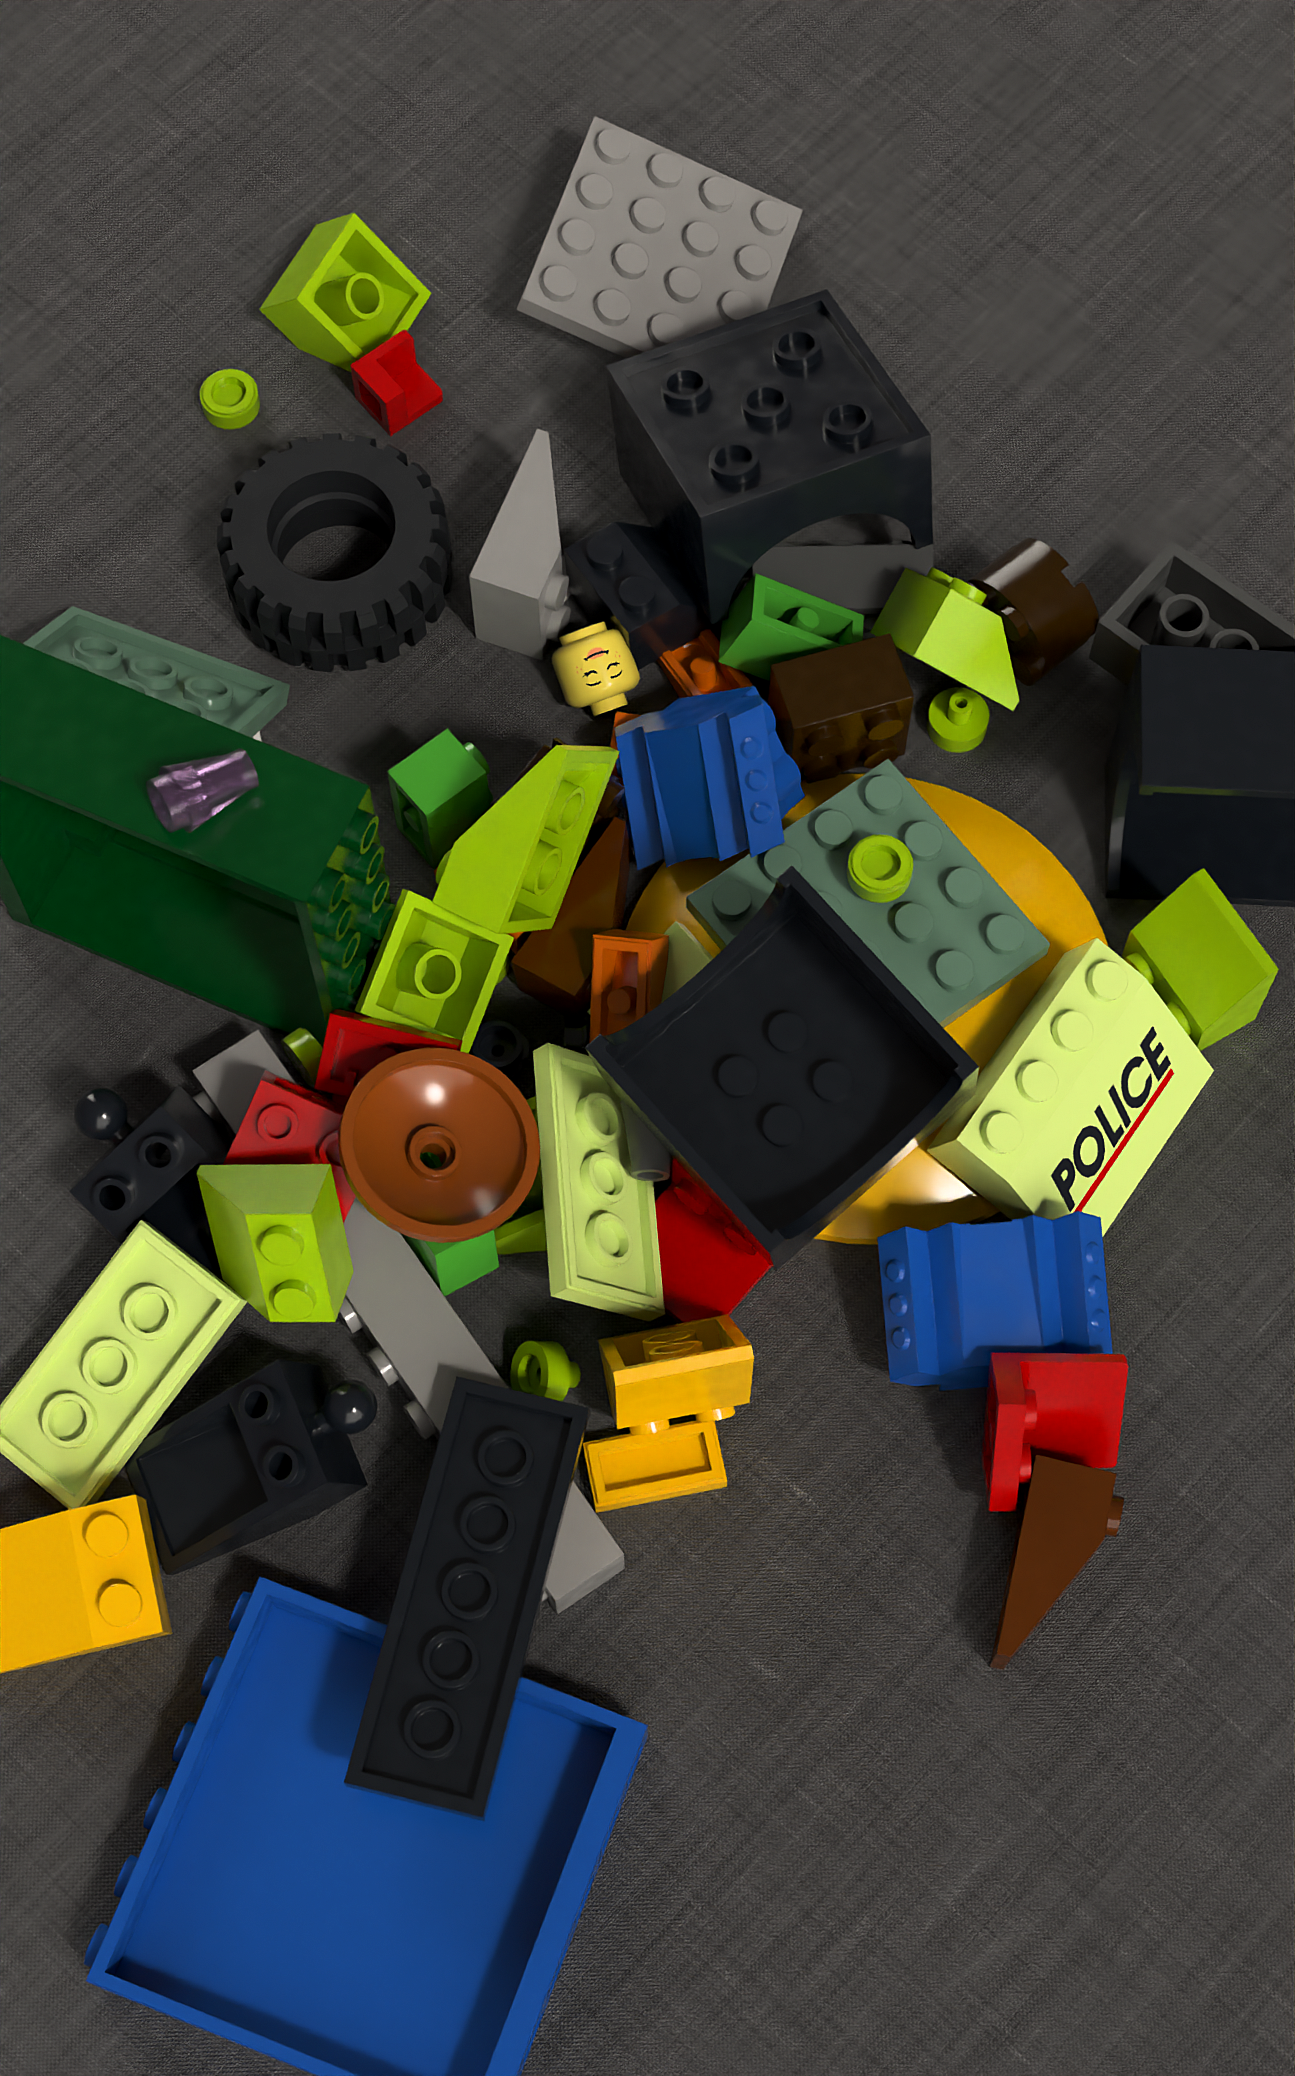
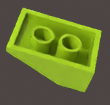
[432,745,620,934]

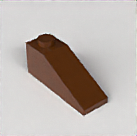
[511,817,632,1018]
[990,1455,1124,1670]

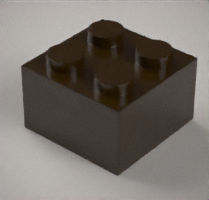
[768,633,914,784]

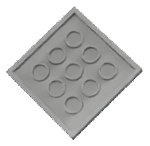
[516,116,803,358]

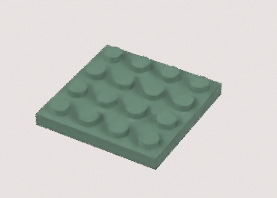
[23,606,290,738]
[686,759,1050,1028]

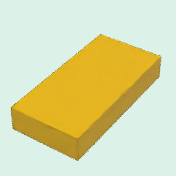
[583,1421,728,1513]

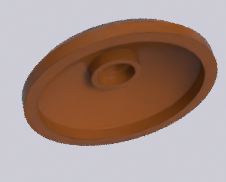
[338,1048,540,1243]

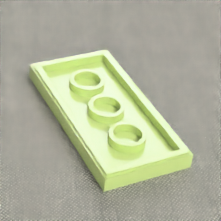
[533,1043,665,1321]
[0,1220,247,1510]

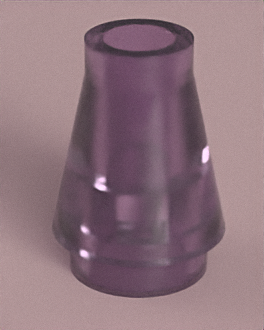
[146,748,259,833]

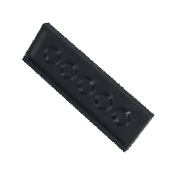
[344,1376,590,1821]

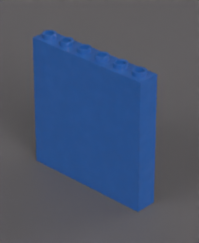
[84,1577,648,2076]

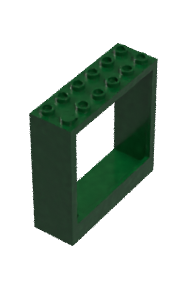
[0,635,395,1048]

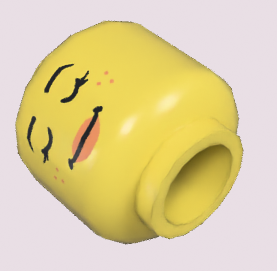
[552,621,640,716]

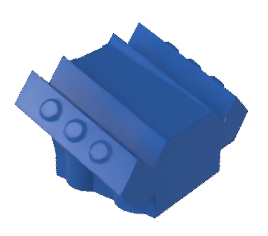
[614,686,805,870]
[877,1211,1113,1391]

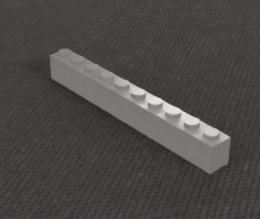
[192,1030,625,1615]

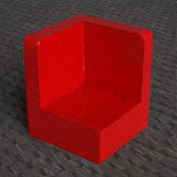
[350,330,443,437]

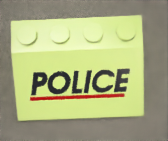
[926,938,1214,1236]

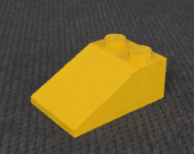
[598,1314,754,1435]
[0,1494,172,1674]

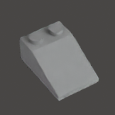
[469,429,571,661]

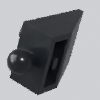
[69,1085,235,1291]
[125,1359,377,1575]

